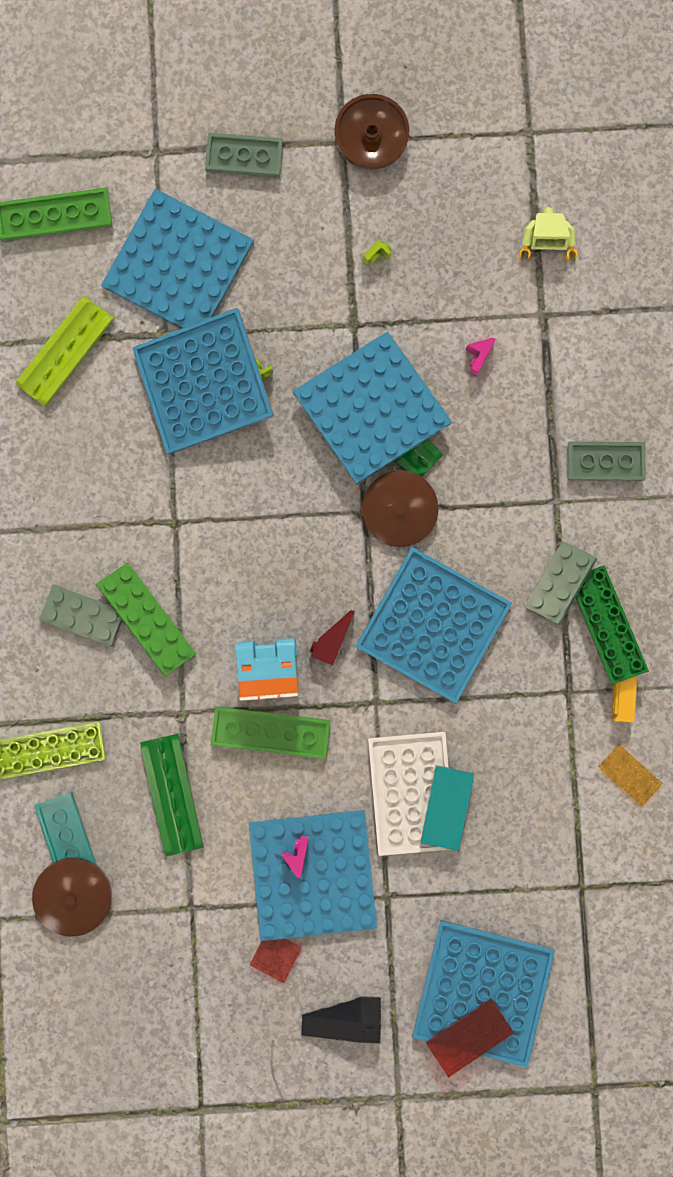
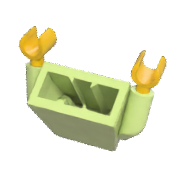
[519,207,578,261]

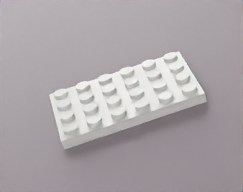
[368,732,451,856]

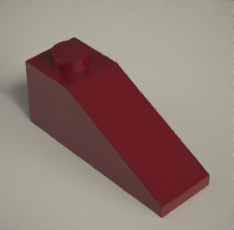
[309,610,355,665]

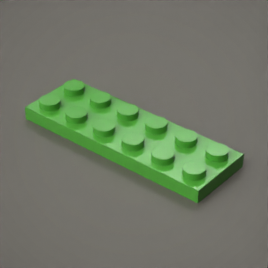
[0,187,113,241]
[96,563,196,677]
[211,706,330,759]

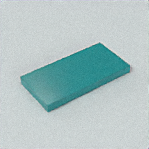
[420,765,474,851]
[34,792,97,865]

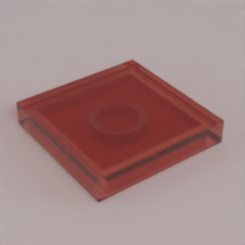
[249,938,302,983]

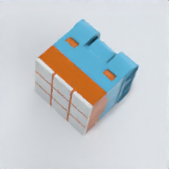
[235,638,299,701]

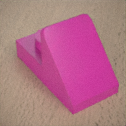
[465,337,496,376]
[281,835,309,878]

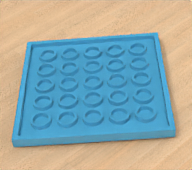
[101,188,254,329]
[132,308,274,455]
[293,331,452,485]
[355,547,512,704]
[249,810,377,941]
[412,920,555,1067]

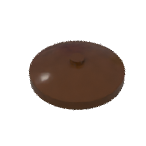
[334,94,409,170]
[362,470,439,547]
[32,857,112,937]

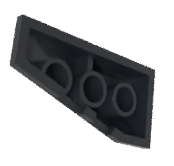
[301,996,381,1043]

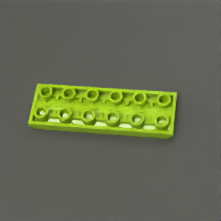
[15,296,115,407]
[0,721,106,779]

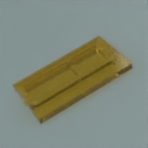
[599,744,663,806]

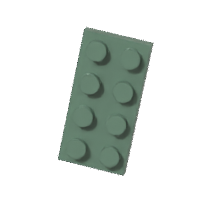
[205,132,283,177]
[568,441,646,481]
[525,541,597,625]
[39,585,122,647]

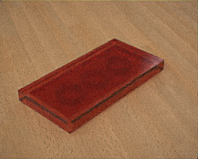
[426,998,514,1078]

